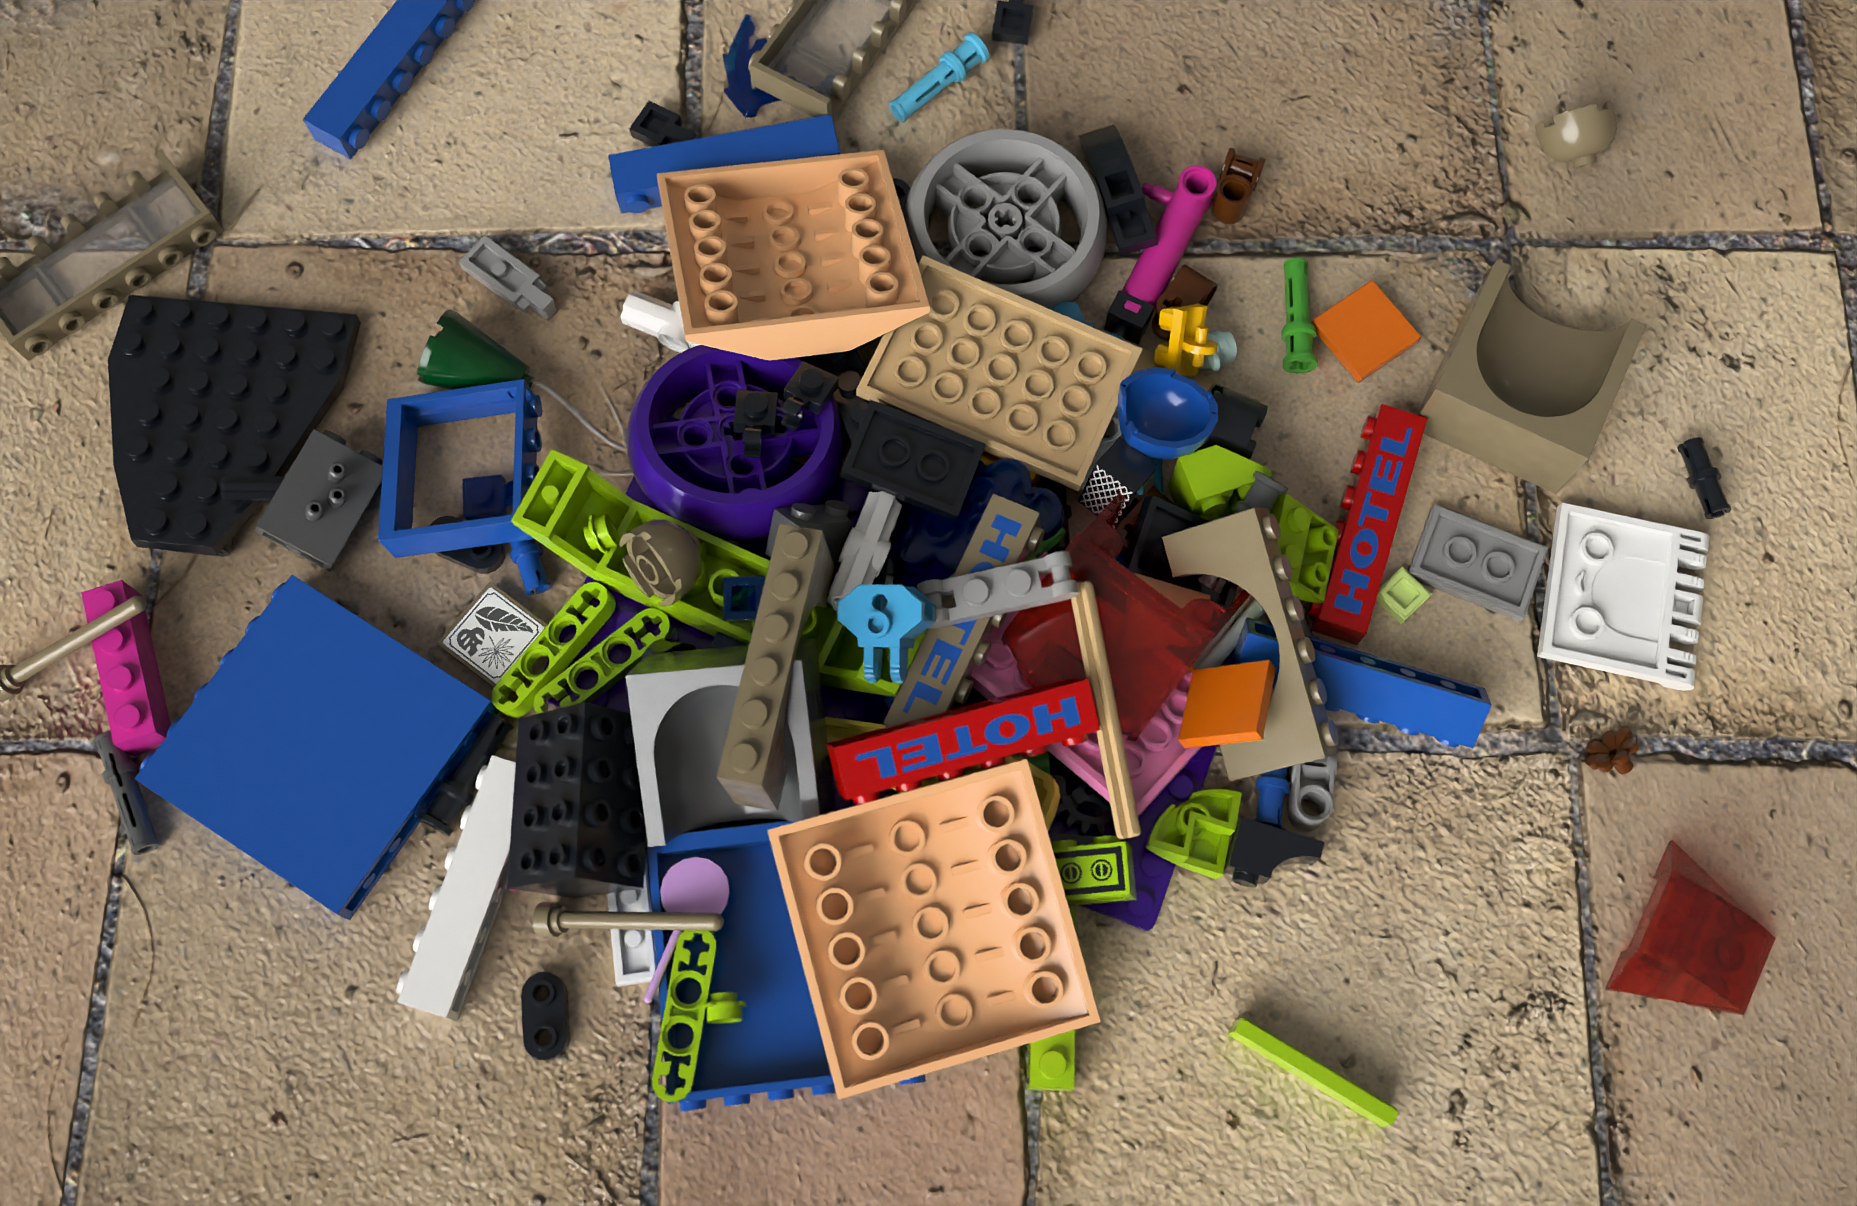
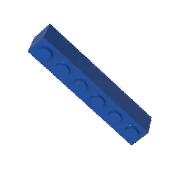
[303,0,475,160]
[608,114,840,214]
[1231,617,1492,748]

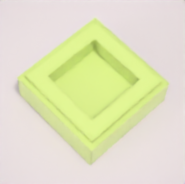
[1376,567,1432,625]

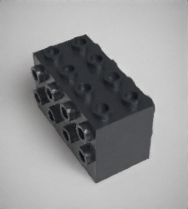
[507,702,646,898]

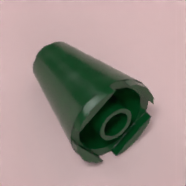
[417,309,534,390]

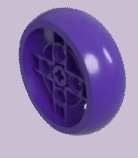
[626,345,845,541]

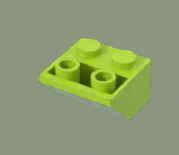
[1168,445,1273,522]
[1270,493,1339,603]

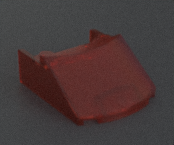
[1001,493,1251,741]

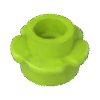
[583,514,619,554]
[703,992,747,1024]

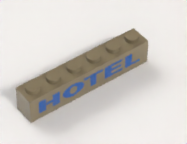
[883,493,1045,727]

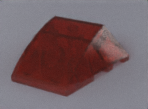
[1605,840,1775,1015]

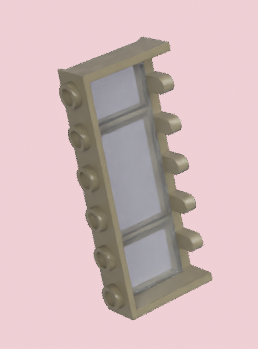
[748,0,919,120]
[0,150,224,361]

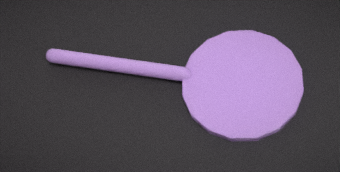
[644,857,730,1003]

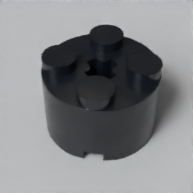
[1194,383,1268,460]

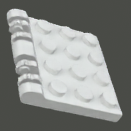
[1537,503,1710,691]

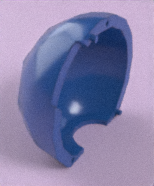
[1118,367,1218,460]

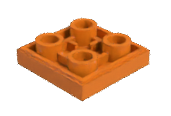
[1311,280,1421,383]
[1178,660,1276,748]

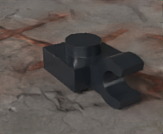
[992,0,1034,45]
[629,101,697,147]
[781,361,839,431]
[733,390,778,458]

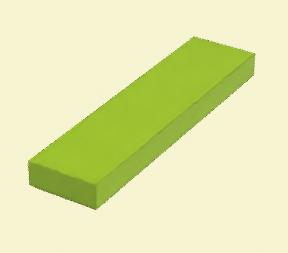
[1227,1017,1399,1127]

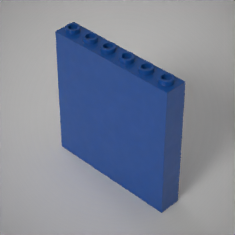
[134,575,500,920]
[646,821,934,1111]

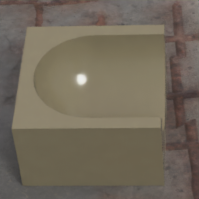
[1417,259,1647,494]

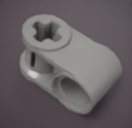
[1287,754,1337,831]

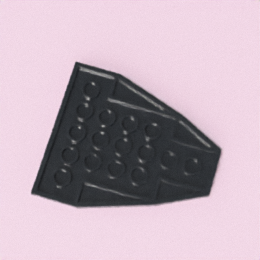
[108,295,361,554]

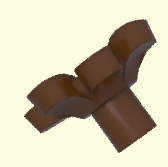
[1585,726,1640,774]

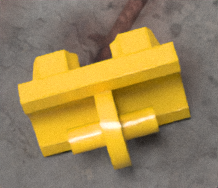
[1153,304,1218,376]

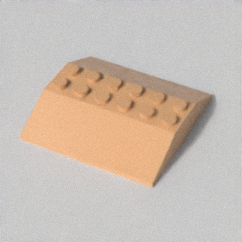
[657,150,930,361]
[767,759,1101,1100]

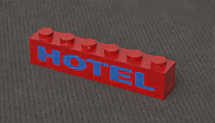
[1308,404,1428,645]
[826,677,1100,804]

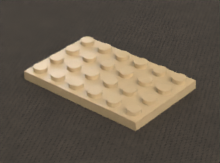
[856,255,1142,492]

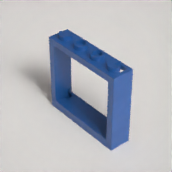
[378,379,542,558]

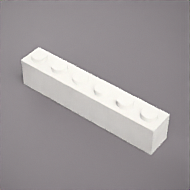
[397,755,516,1021]

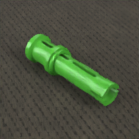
[1281,257,1318,374]

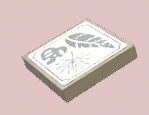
[436,582,547,688]

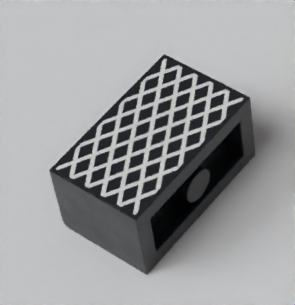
[1078,437,1157,530]

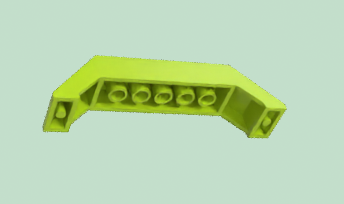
[511,449,928,697]

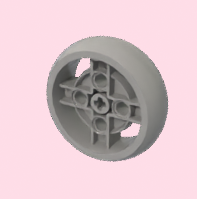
[903,129,1108,309]

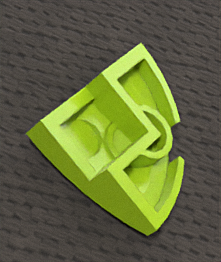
[1146,789,1242,880]

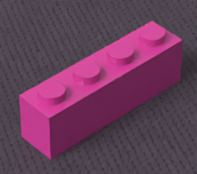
[81,580,171,756]

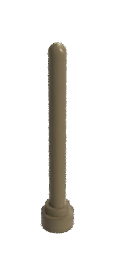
[0,596,146,701]
[532,902,724,937]

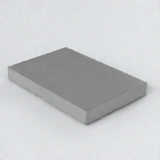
[1408,503,1549,622]

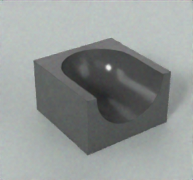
[625,639,835,847]

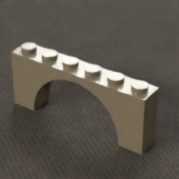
[1162,508,1339,781]
[717,524,835,811]

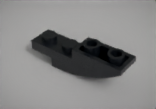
[1079,124,1158,256]

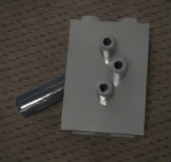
[220,429,383,572]

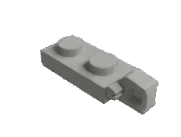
[458,235,558,321]

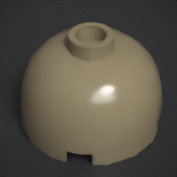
[1535,101,1616,168]
[620,520,701,606]

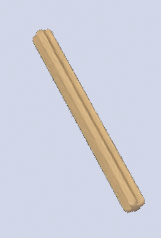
[1071,581,1141,839]

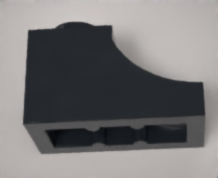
[1224,817,1324,888]

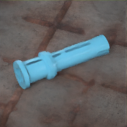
[889,32,990,122]

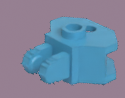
[838,585,936,683]

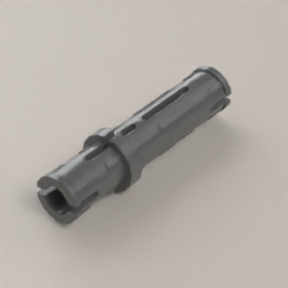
[94,731,160,855]

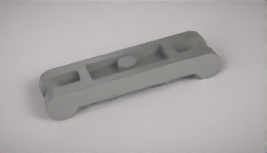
[917,551,1079,629]

